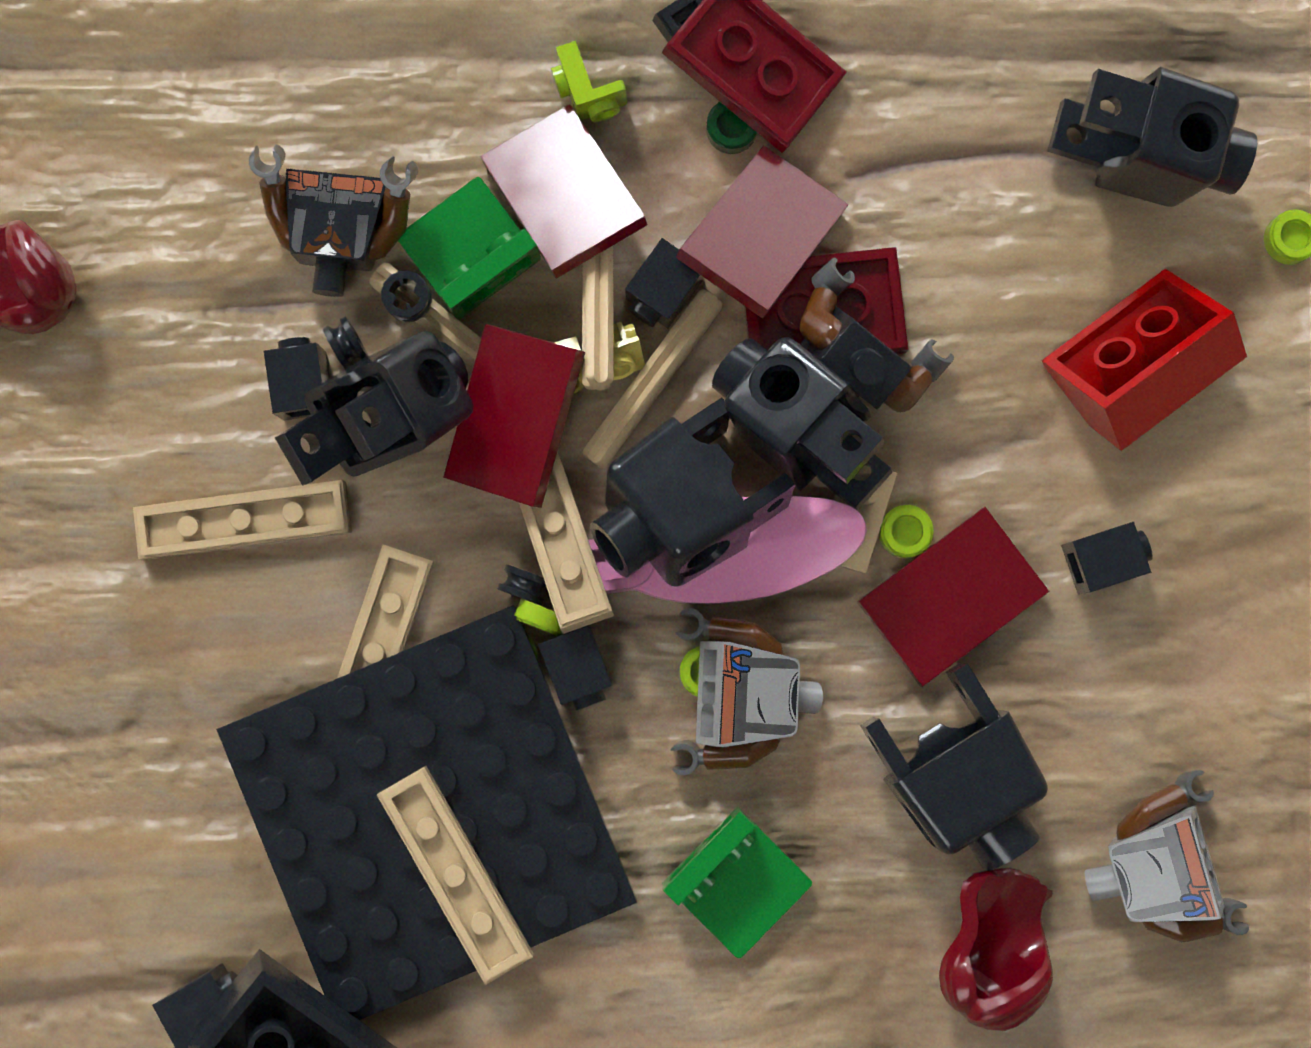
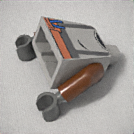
[670,608,823,776]
[1085,770,1249,942]

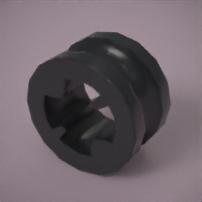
[381,270,432,322]
[323,316,369,369]
[497,564,546,606]

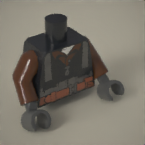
[249,144,418,297]
[800,258,954,412]

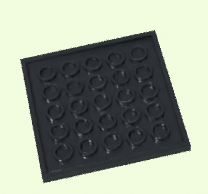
[216,605,637,1020]

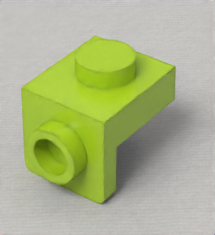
[551,40,627,122]

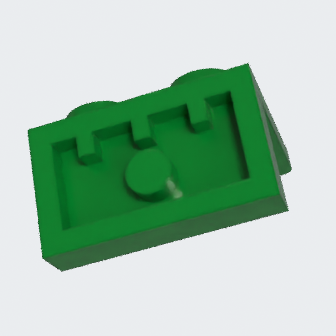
[398,177,541,320]
[662,806,812,958]

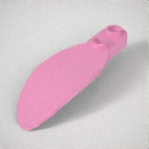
[588,496,867,604]

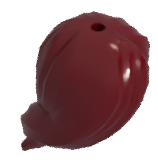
[0,220,77,334]
[939,868,1053,1031]

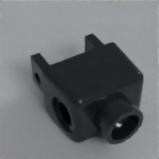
[1047,67,1258,207]
[275,331,474,486]
[712,337,892,511]
[590,397,795,587]
[860,664,1048,871]

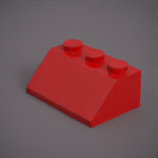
[1042,268,1247,451]

